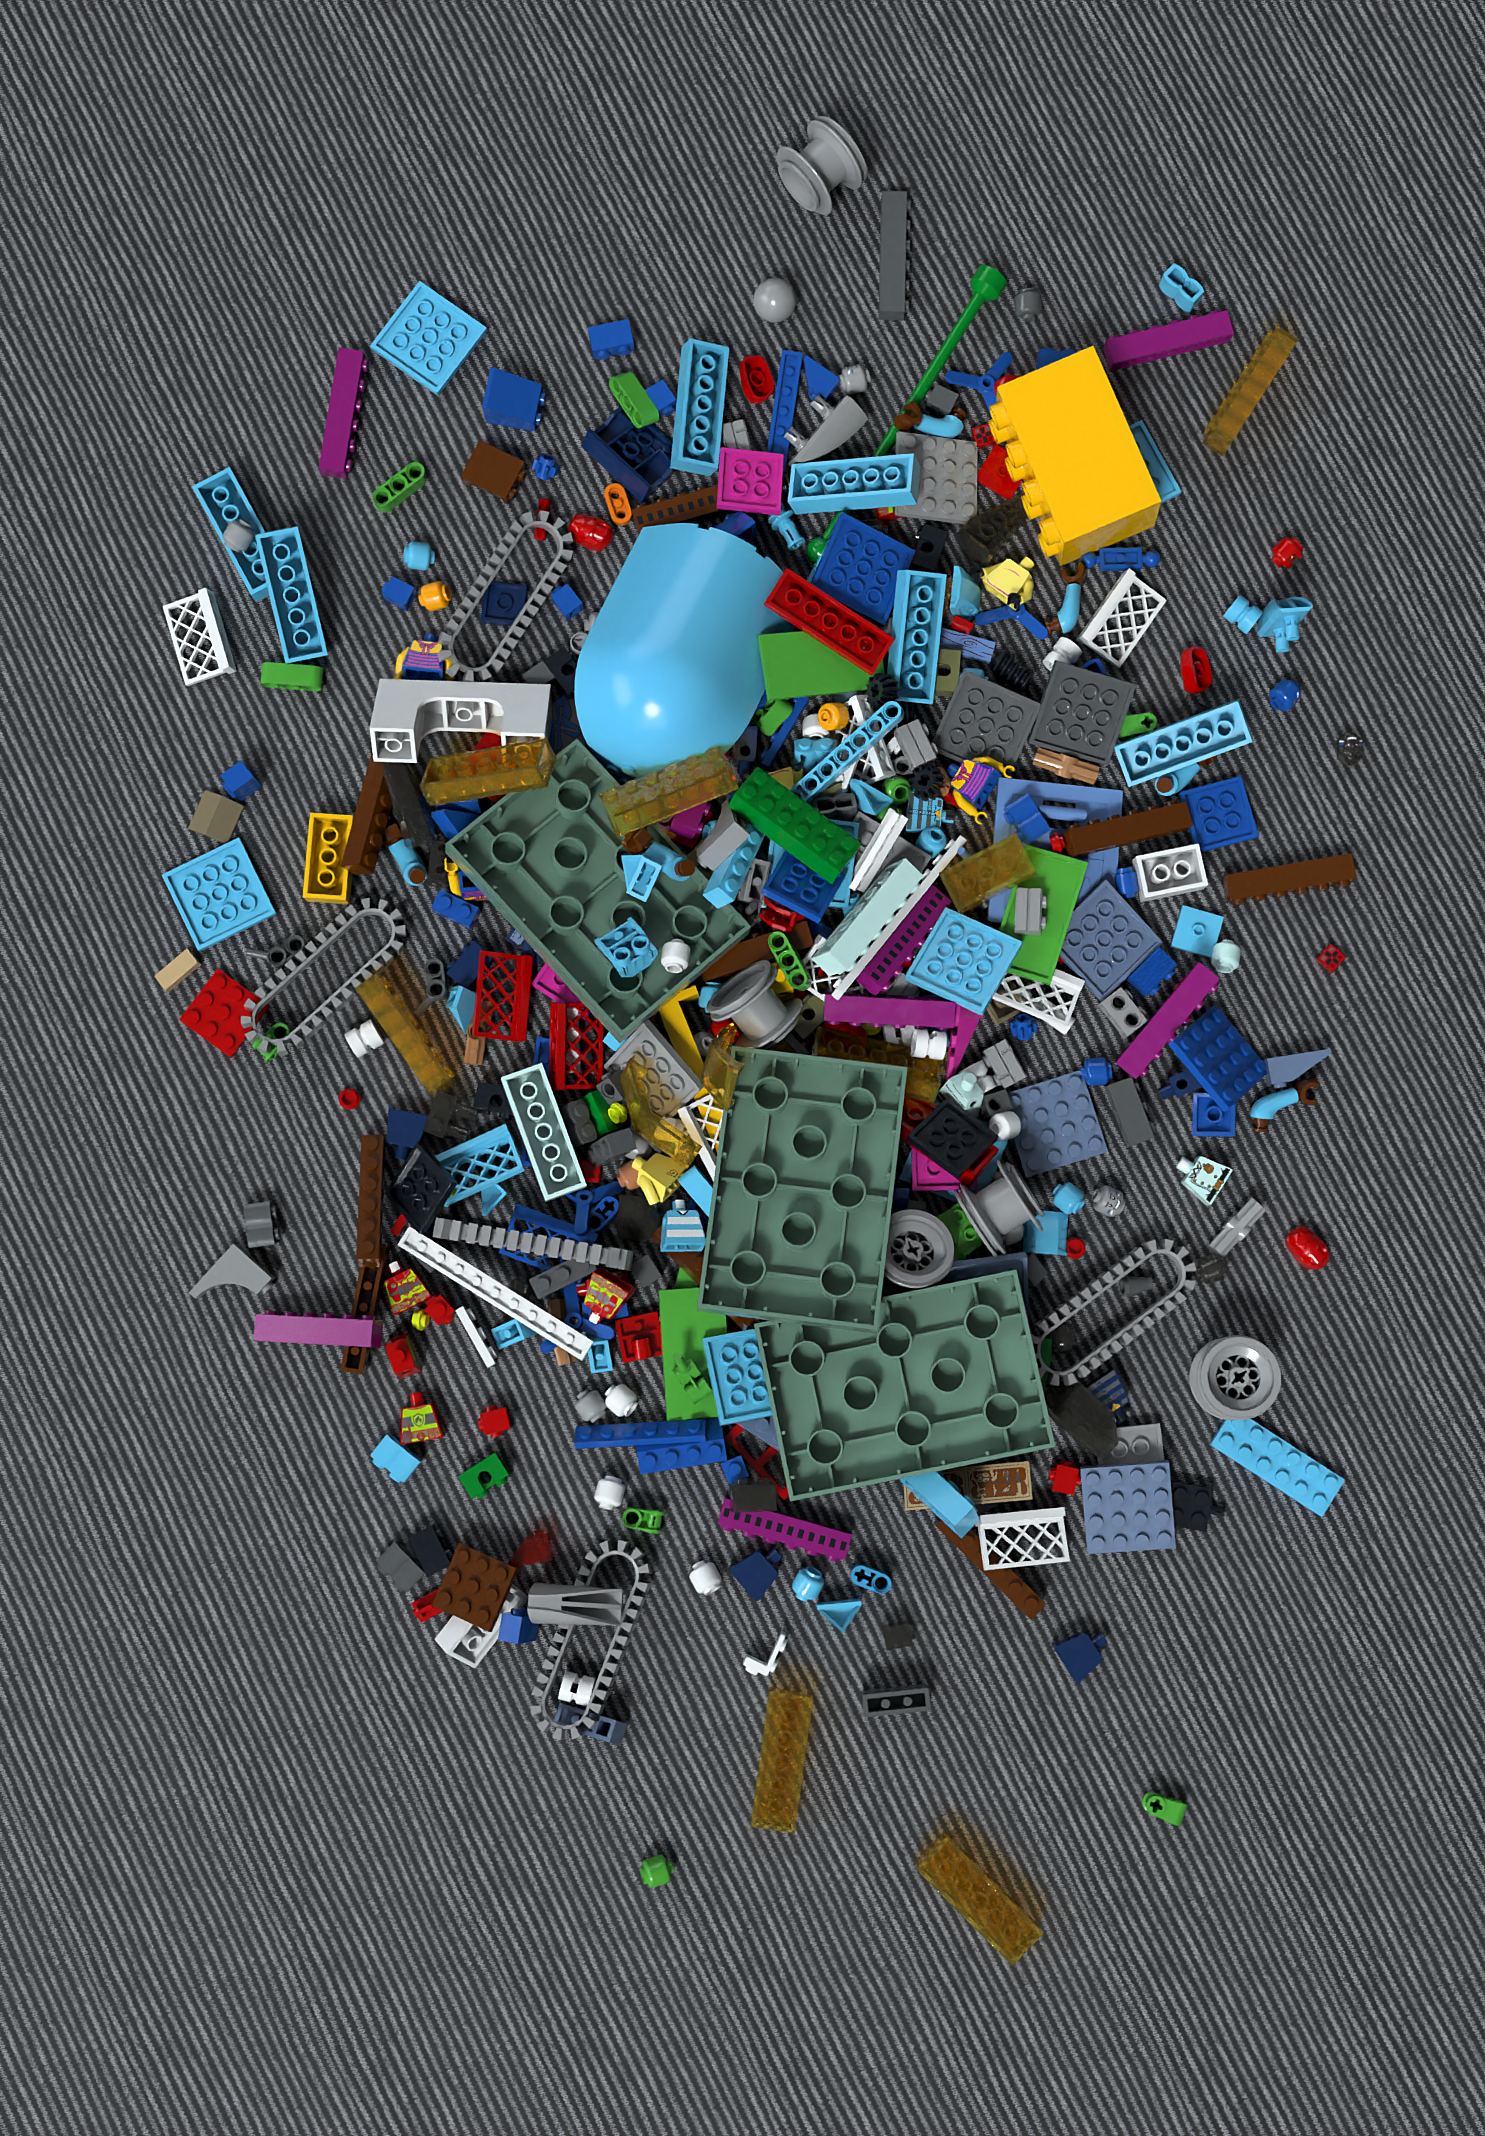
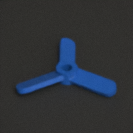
[945,352,1013,419]
[975,572,1049,640]
[565,1181,624,1236]
[540,1282,615,1354]

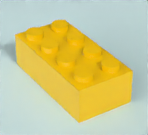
[303,813,354,904]

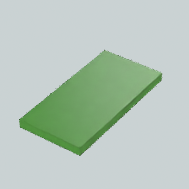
[757,625,885,701]
[999,845,1088,985]
[658,1286,727,1421]

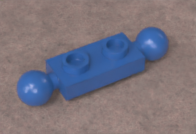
[1080,547,1160,571]

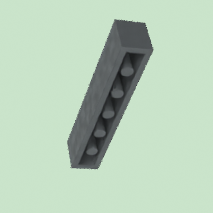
[878,191,911,320]

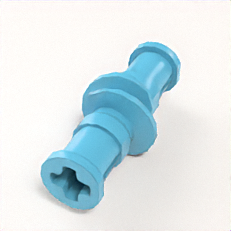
[768,502,805,551]

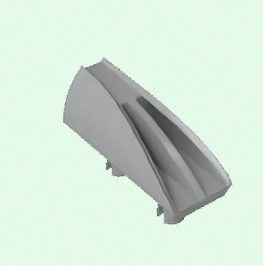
[783,394,868,467]
[527,1583,623,1626]

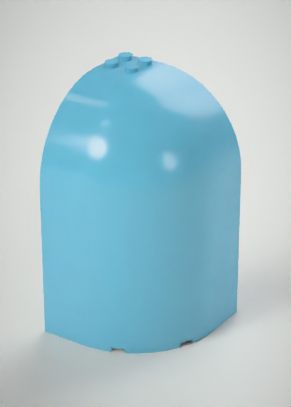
[574,523,795,788]

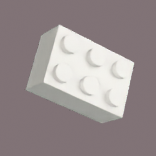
[1132,844,1208,902]

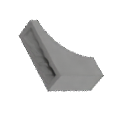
[696,799,750,871]
[189,1244,276,1299]

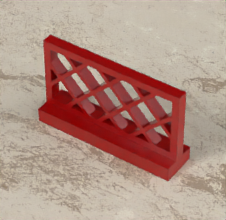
[472,950,533,1043]
[549,1002,603,1090]

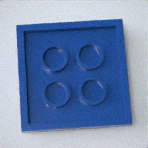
[1178,776,1259,853]
[761,850,846,924]

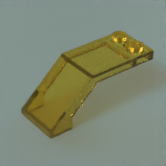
[700,1023,745,1111]
[620,1058,702,1168]

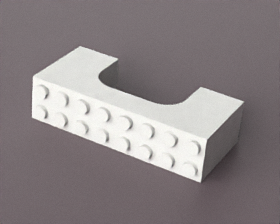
[370,679,552,767]

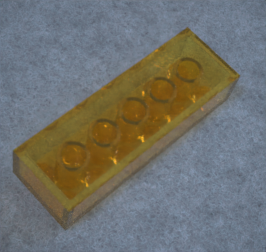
[1202,326,1299,456]
[420,738,556,806]
[599,746,739,838]
[355,973,456,1097]
[811,1026,944,1103]
[750,1687,813,1833]
[914,1830,1043,1966]

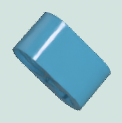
[850,1563,891,1594]

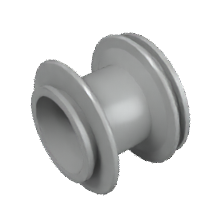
[777,116,868,215]
[706,960,803,1050]
[953,1160,1045,1257]
[881,1209,954,1297]
[1189,1335,1281,1420]

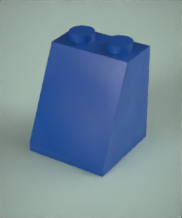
[482,367,546,432]

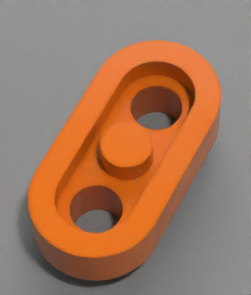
[604,483,632,526]

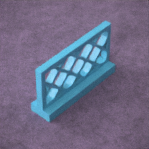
[435,1124,525,1207]

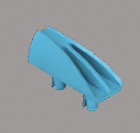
[1257,597,1313,653]

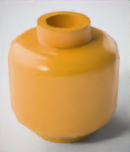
[418,581,452,611]
[818,702,849,731]

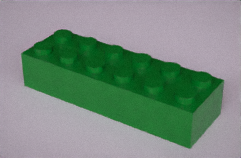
[728,767,862,884]

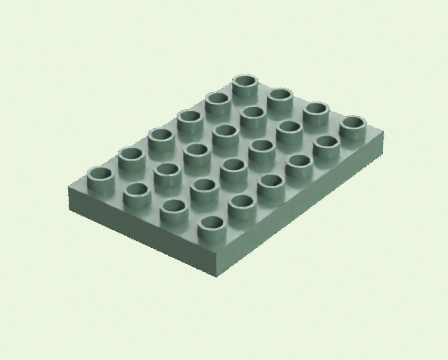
[445,739,751,1043]
[697,1046,908,1334]
[754,1270,1055,1501]

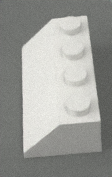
[435,1584,528,1668]

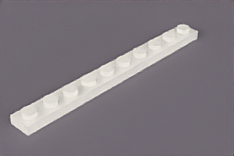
[832,835,967,1000]
[398,1226,594,1361]

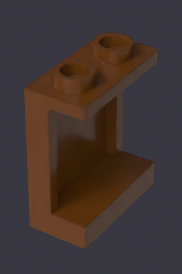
[460,440,527,505]

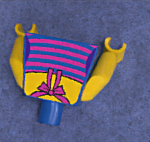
[393,634,455,681]
[947,756,1015,825]
[444,858,488,902]

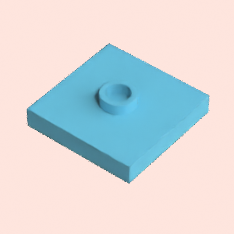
[1170,905,1224,958]

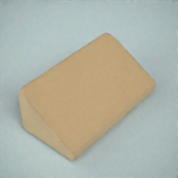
[154,949,201,992]

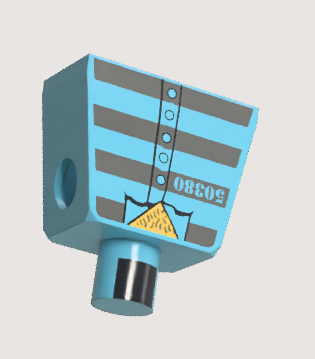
[905,792,954,835]

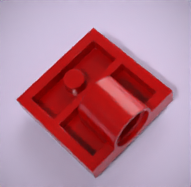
[614,1311,662,1363]

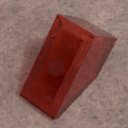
[508,1529,553,1567]

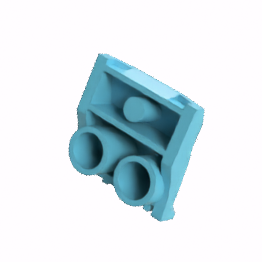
[950,566,981,621]
[595,917,658,977]
[1022,1211,1068,1256]

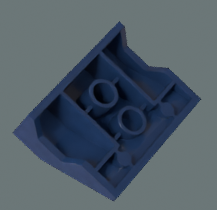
[581,406,677,503]

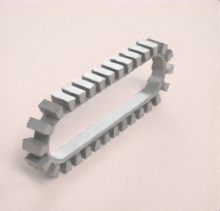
[437,510,573,682]
[241,898,407,1056]
[433,1217,634,1271]
[1031,1239,1196,1386]
[530,1540,652,1740]

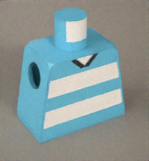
[660,1200,706,1252]

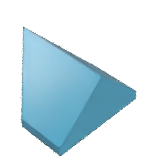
[849,778,894,815]
[621,855,663,902]
[445,986,476,1035]
[481,1174,508,1216]
[816,1598,861,1633]

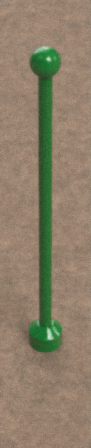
[806,265,1007,564]

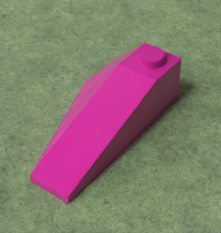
[945,1004,984,1083]

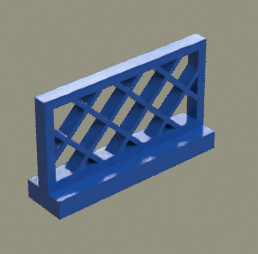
[499,1204,599,1283]

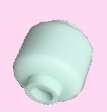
[1211,940,1241,973]

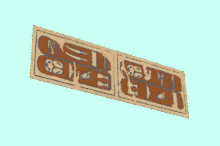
[904,1461,1032,1511]

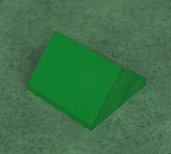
[579,1090,630,1142]

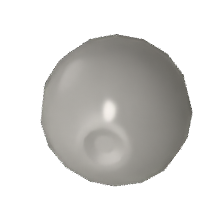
[753,278,796,322]

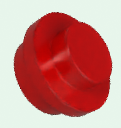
[1049,832,1065,853]
[339,1088,361,1110]
[1066,1237,1085,1259]

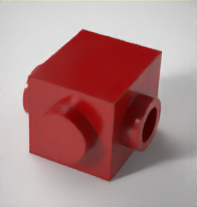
[424,1295,457,1326]
[477,1405,512,1438]
[1048,1460,1081,1495]

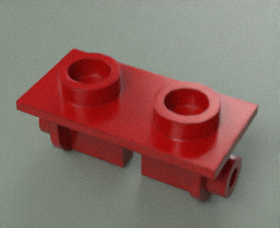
[411,1589,443,1623]

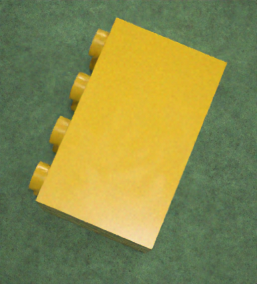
[988,346,1162,566]

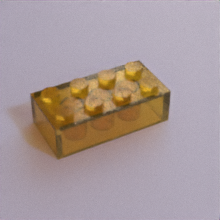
[939,833,1038,914]

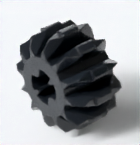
[864,673,900,709]
[909,764,946,801]

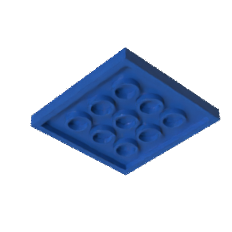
[811,512,915,627]
[1168,1004,1267,1112]

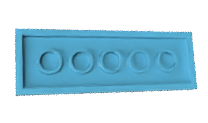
[1209,1419,1345,1517]

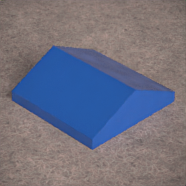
[1192,1093,1237,1137]

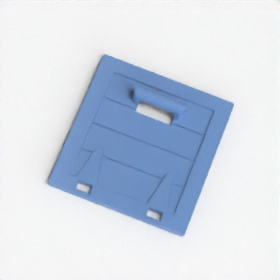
[987,777,1123,923]

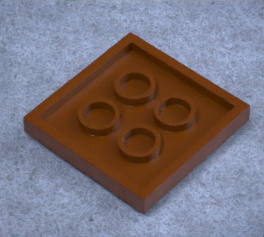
[432,1543,519,1632]

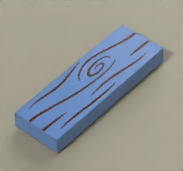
[939,628,996,664]

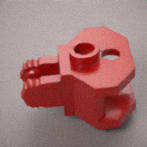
[759,895,807,931]

